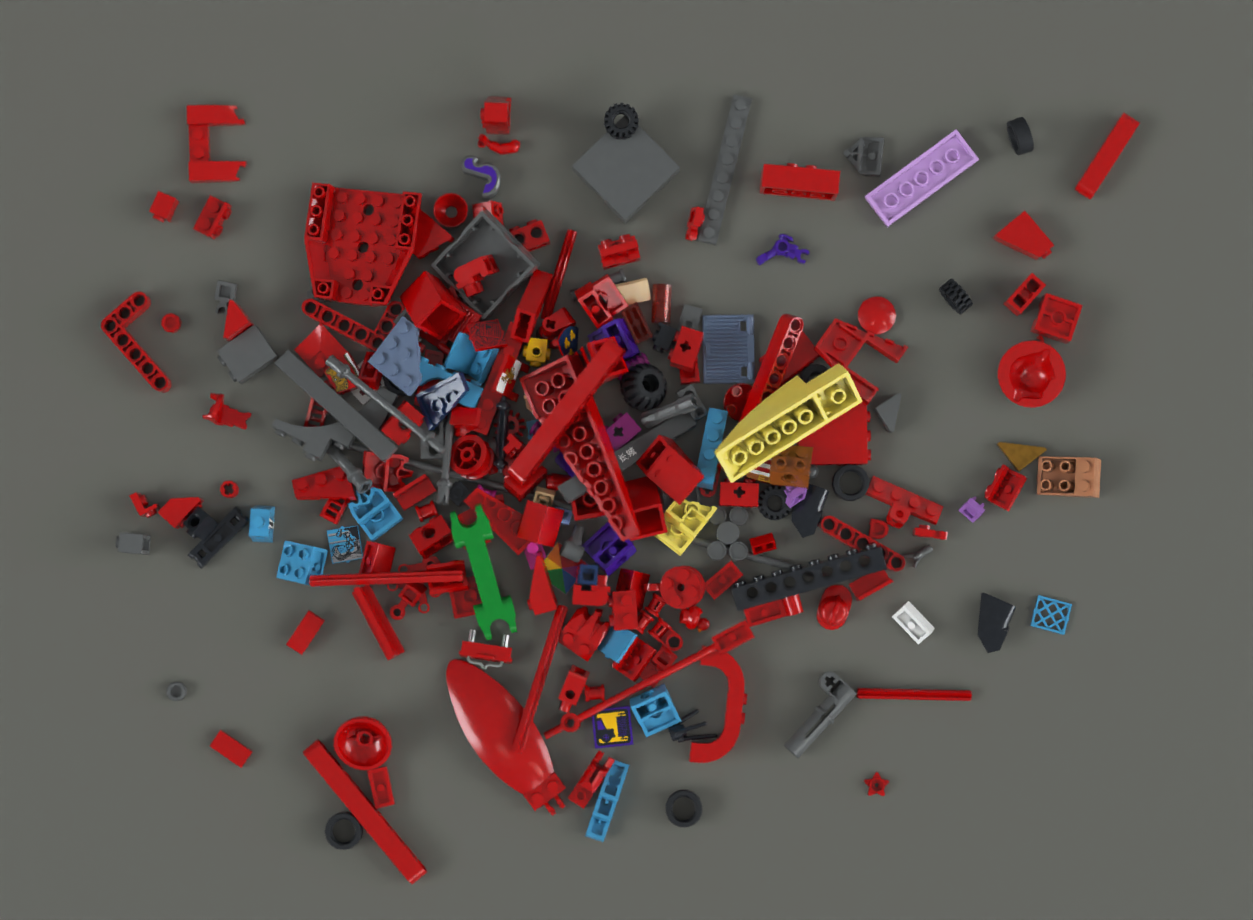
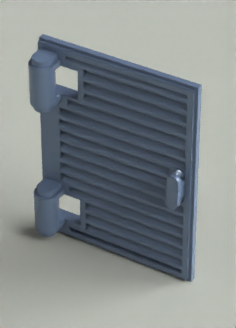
[702,315,755,384]

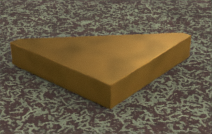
[996,442,1047,472]

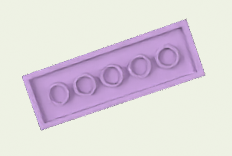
[864,129,979,227]

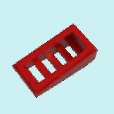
[304,398,328,427]
[319,491,356,525]

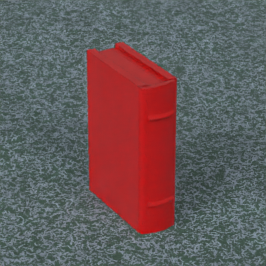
[759,331,820,387]

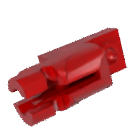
[568,750,615,809]

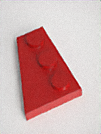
[292,466,356,500]

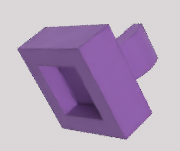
[784,486,807,508]
[958,496,985,523]

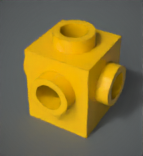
[523,338,551,367]

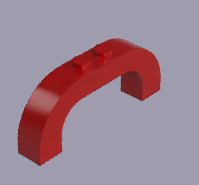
[689,646,747,763]

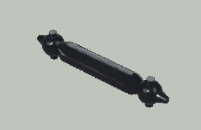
[493,396,511,473]

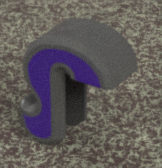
[461,155,501,199]

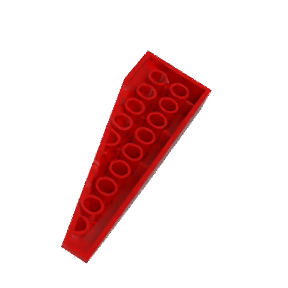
[519,355,640,542]

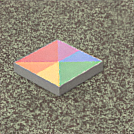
[544,541,588,595]

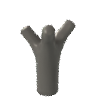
[902,544,933,568]

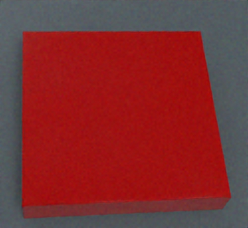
[449,576,482,619]

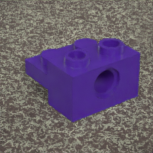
[587,318,640,361]
[582,522,637,577]

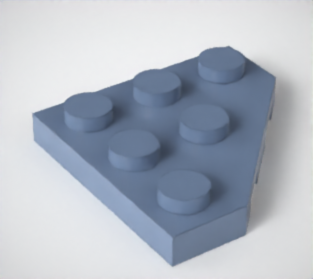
[368,316,422,396]

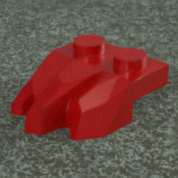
[362,450,414,492]
[558,606,610,662]

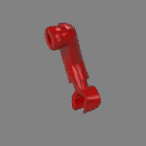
[478,134,521,155]

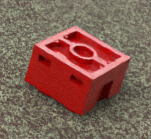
[1030,293,1083,344]

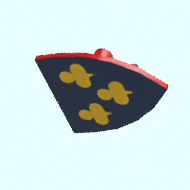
[549,326,579,357]

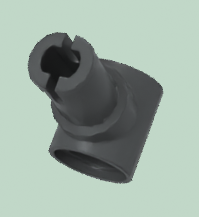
[559,524,585,563]

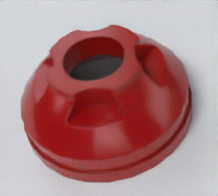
[433,193,468,228]

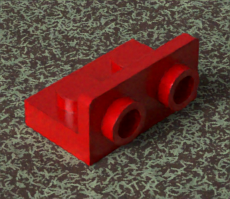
[193,195,232,240]

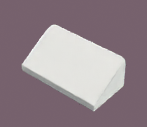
[892,601,935,645]

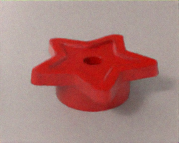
[864,772,889,796]

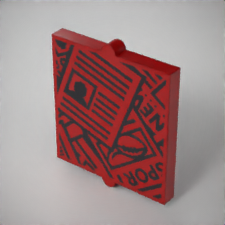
[466,319,508,352]

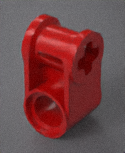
[539,307,576,340]
[647,617,683,651]

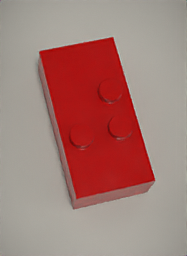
[759,163,840,201]

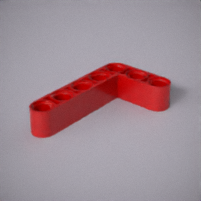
[101,291,172,393]
[302,299,405,352]

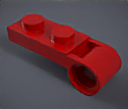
[743,594,803,627]

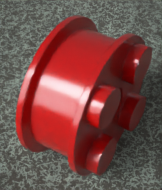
[450,434,495,480]
[660,566,706,609]

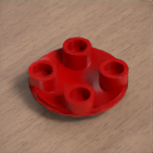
[858,296,896,334]
[723,383,753,421]

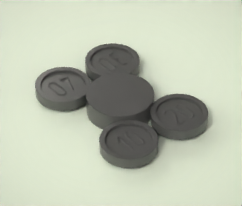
[707,506,748,561]

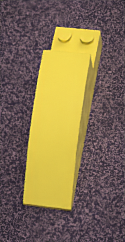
[714,363,863,483]

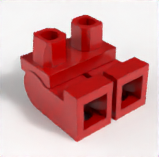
[453,254,500,297]
[572,575,611,606]

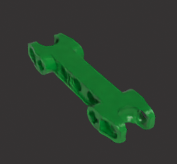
[450,503,517,640]

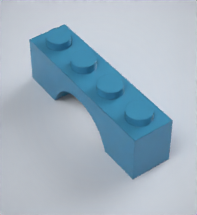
[419,356,484,408]
[696,407,728,490]

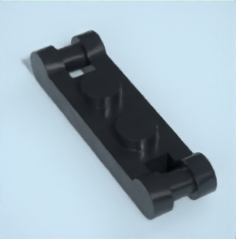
[188,507,250,569]

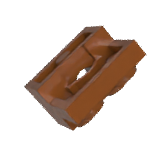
[770,445,813,488]

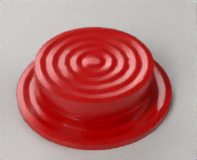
[998,340,1066,408]

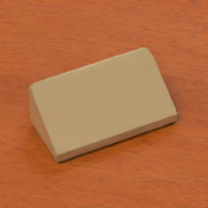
[615,278,651,305]

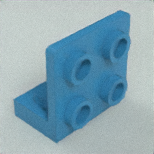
[444,332,500,383]
[276,541,328,587]

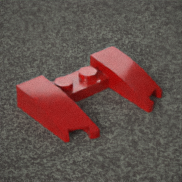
[187,105,247,183]

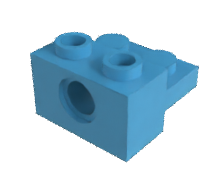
[629,684,681,737]

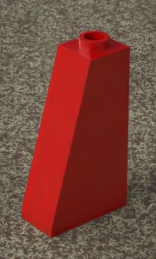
[510,269,553,343]

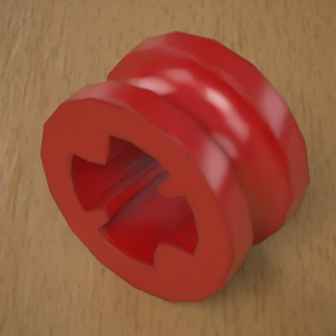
[220,481,239,498]

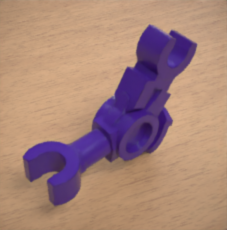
[756,234,810,266]

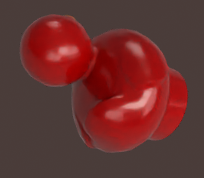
[679,606,710,633]

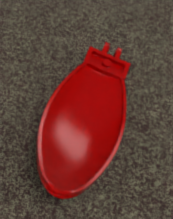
[446,659,566,816]

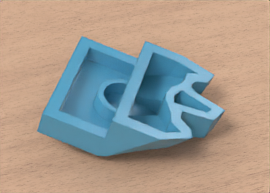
[348,486,403,542]

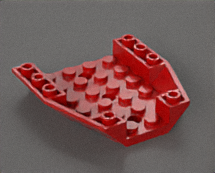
[304,182,422,307]

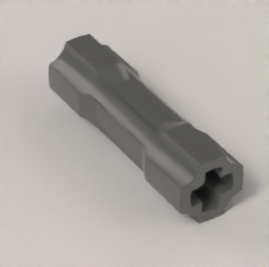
[641,393,698,429]

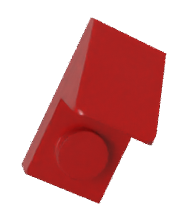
[449,407,482,438]

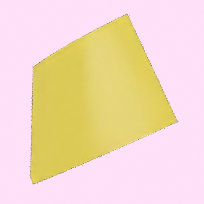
[654,499,718,556]

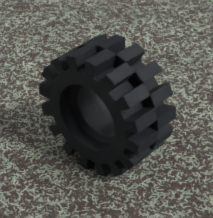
[604,103,639,140]
[939,279,973,315]
[758,485,792,520]

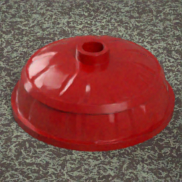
[334,716,392,770]

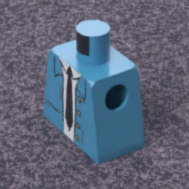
[249,505,275,543]

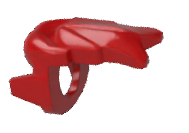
[202,393,251,430]

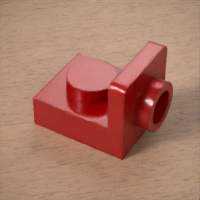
[130,492,160,518]

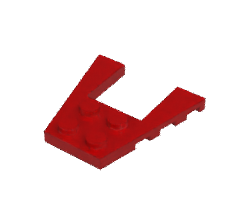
[814,318,908,406]

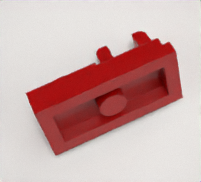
[503,433,526,458]

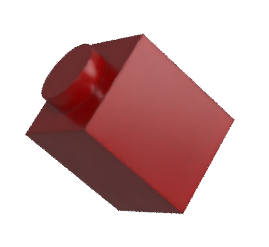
[149,191,179,223]

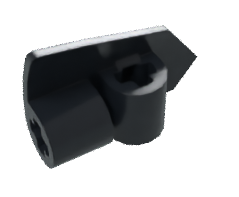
[791,484,829,538]
[977,593,1016,653]

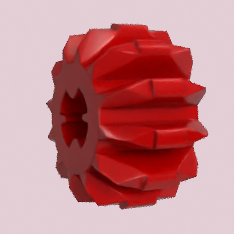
[493,410,526,443]

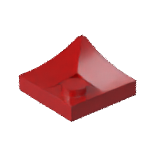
[294,323,347,378]

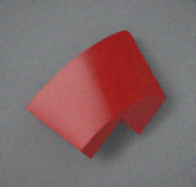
[412,209,454,260]

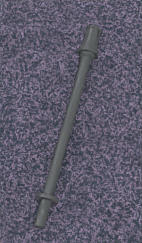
[325,355,446,454]
[437,369,460,505]

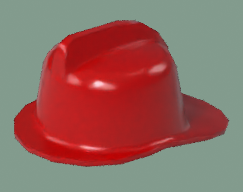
[816,584,852,630]

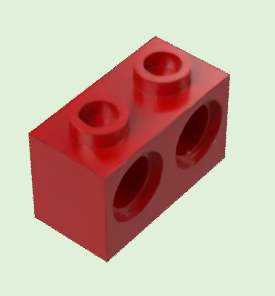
[509,219,550,252]

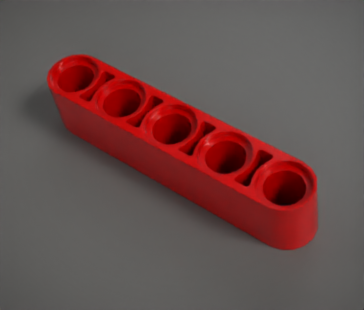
[1074,113,1140,200]
[819,516,905,572]

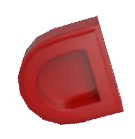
[868,518,889,539]

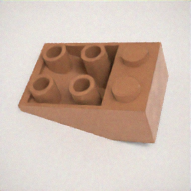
[1037,456,1101,498]

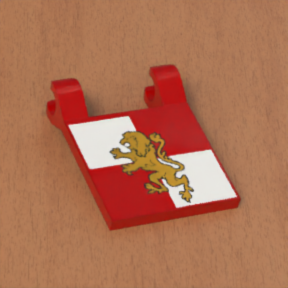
[492,353,530,402]

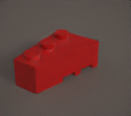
[480,97,511,135]

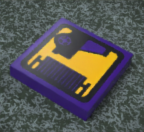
[592,706,633,749]

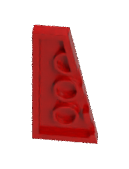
[464,488,531,555]

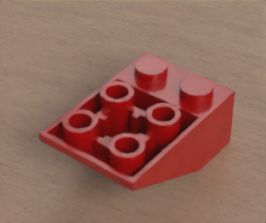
[636,434,705,505]

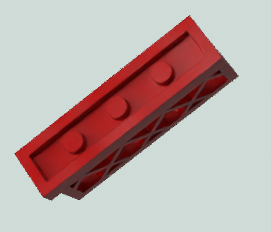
[352,585,405,661]

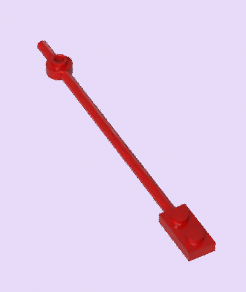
[543,620,755,739]

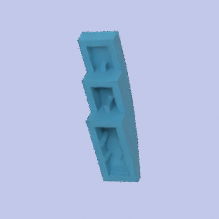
[585,760,629,842]

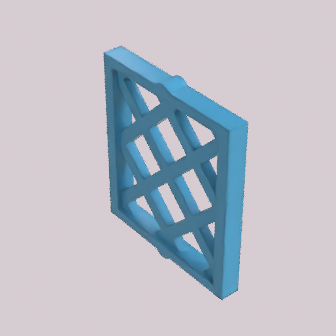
[1030,595,1072,635]

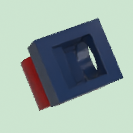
[576,564,598,585]

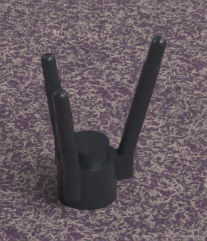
[668,709,717,743]

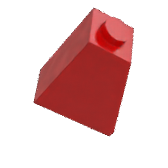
[993,211,1054,260]

